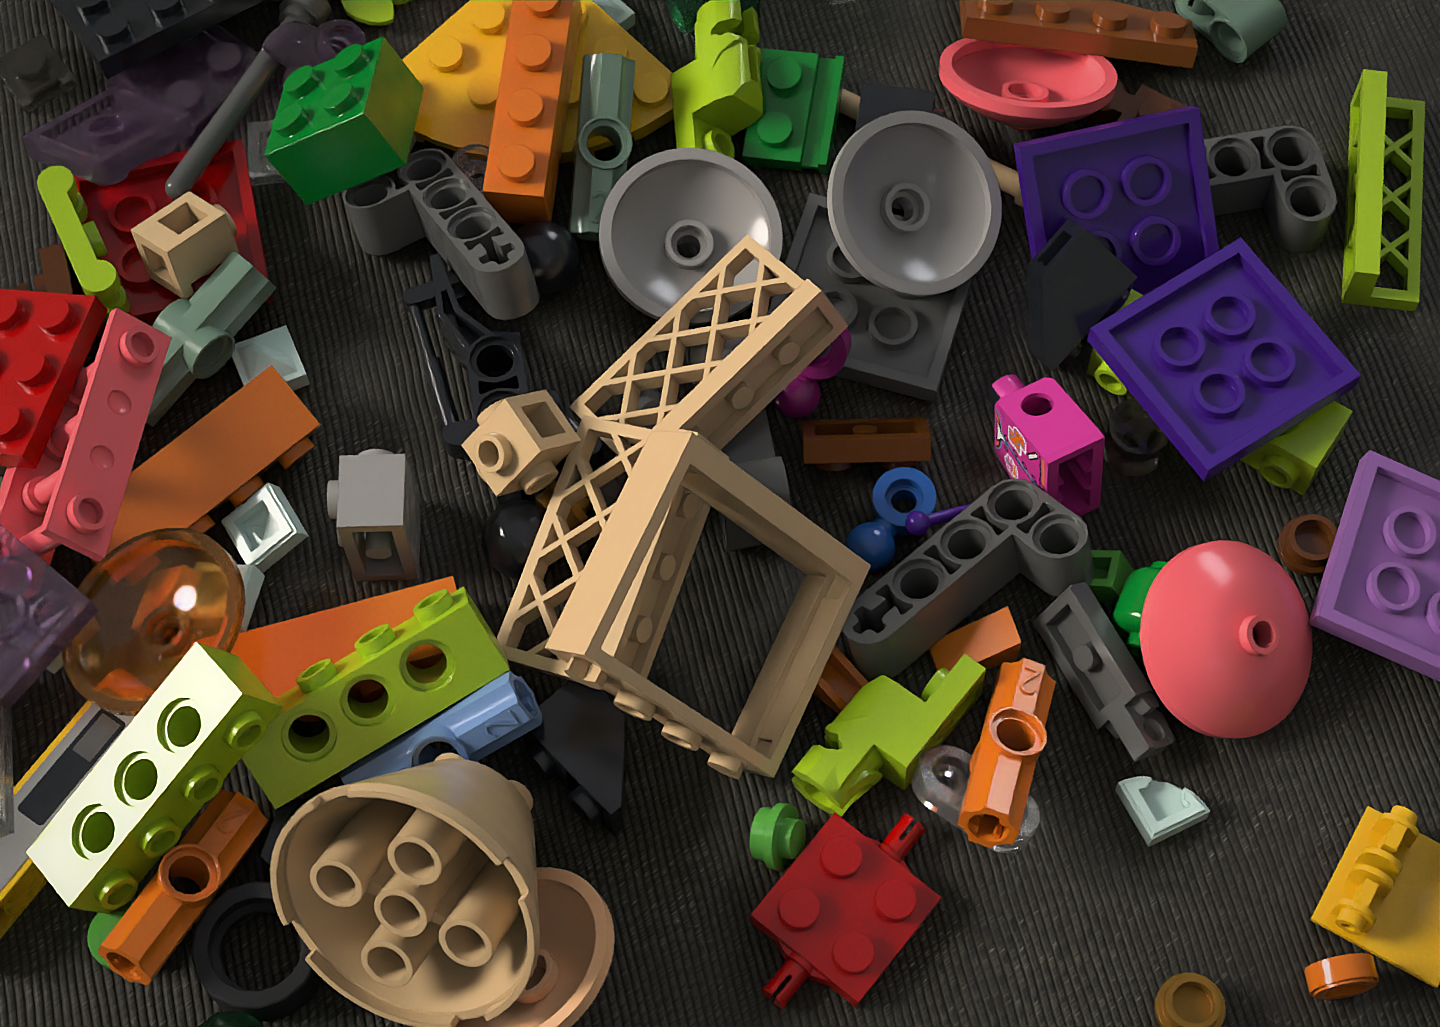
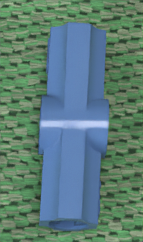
[341,671,542,785]

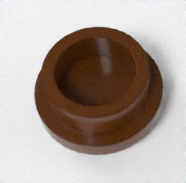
[1277,514,1338,577]

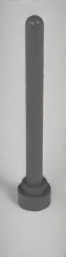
[165,0,331,200]

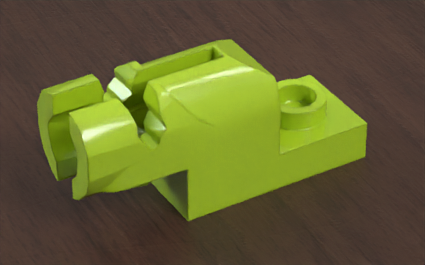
[670,0,763,158]
[791,654,986,817]

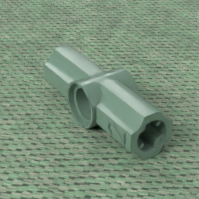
[568,53,635,242]
[146,250,277,427]

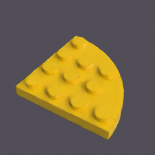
[402,0,674,164]

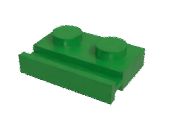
[742,48,847,174]

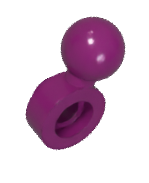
[772,328,852,419]

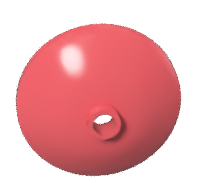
[939,38,1118,130]
[1140,540,1313,739]

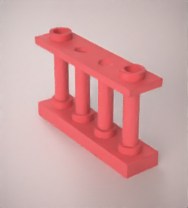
[0,307,172,601]

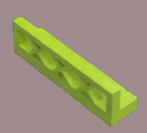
[1342,69,1425,312]

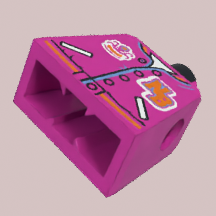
[987,374,1105,517]

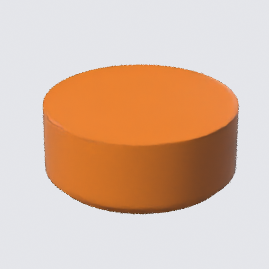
[1304,953,1379,1000]

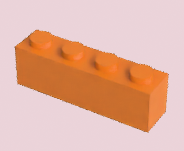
[483,0,582,224]
[90,365,320,588]
[202,576,457,722]

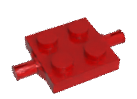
[748,812,942,1009]

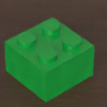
[264,36,424,206]

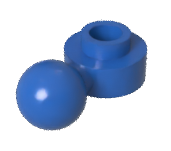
[845,467,936,573]

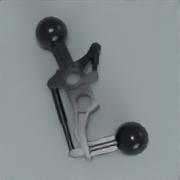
[402,220,603,579]

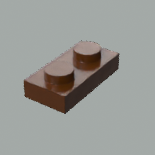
[801,417,931,471]

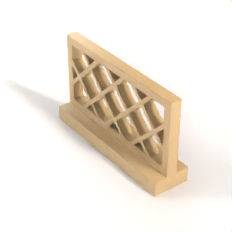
[569,234,848,456]
[497,415,729,697]

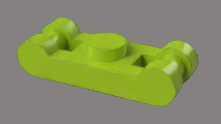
[37,165,130,323]

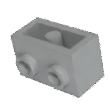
[327,449,421,581]

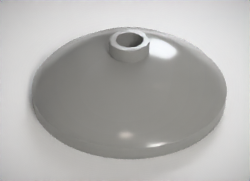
[827,110,1002,297]
[599,148,783,327]

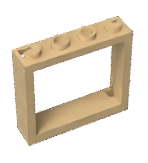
[545,430,871,780]

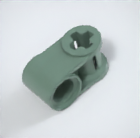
[1175,0,1287,63]

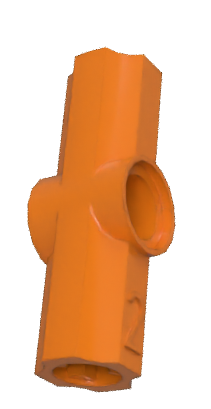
[957,658,1056,849]
[98,789,269,986]

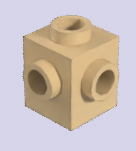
[462,389,581,497]

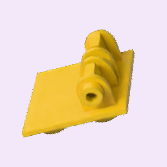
[1310,805,1440,988]

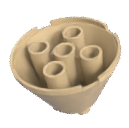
[270,753,540,1027]

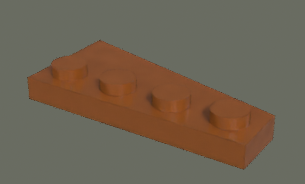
[959,0,1198,69]

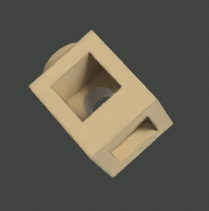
[131,191,239,298]

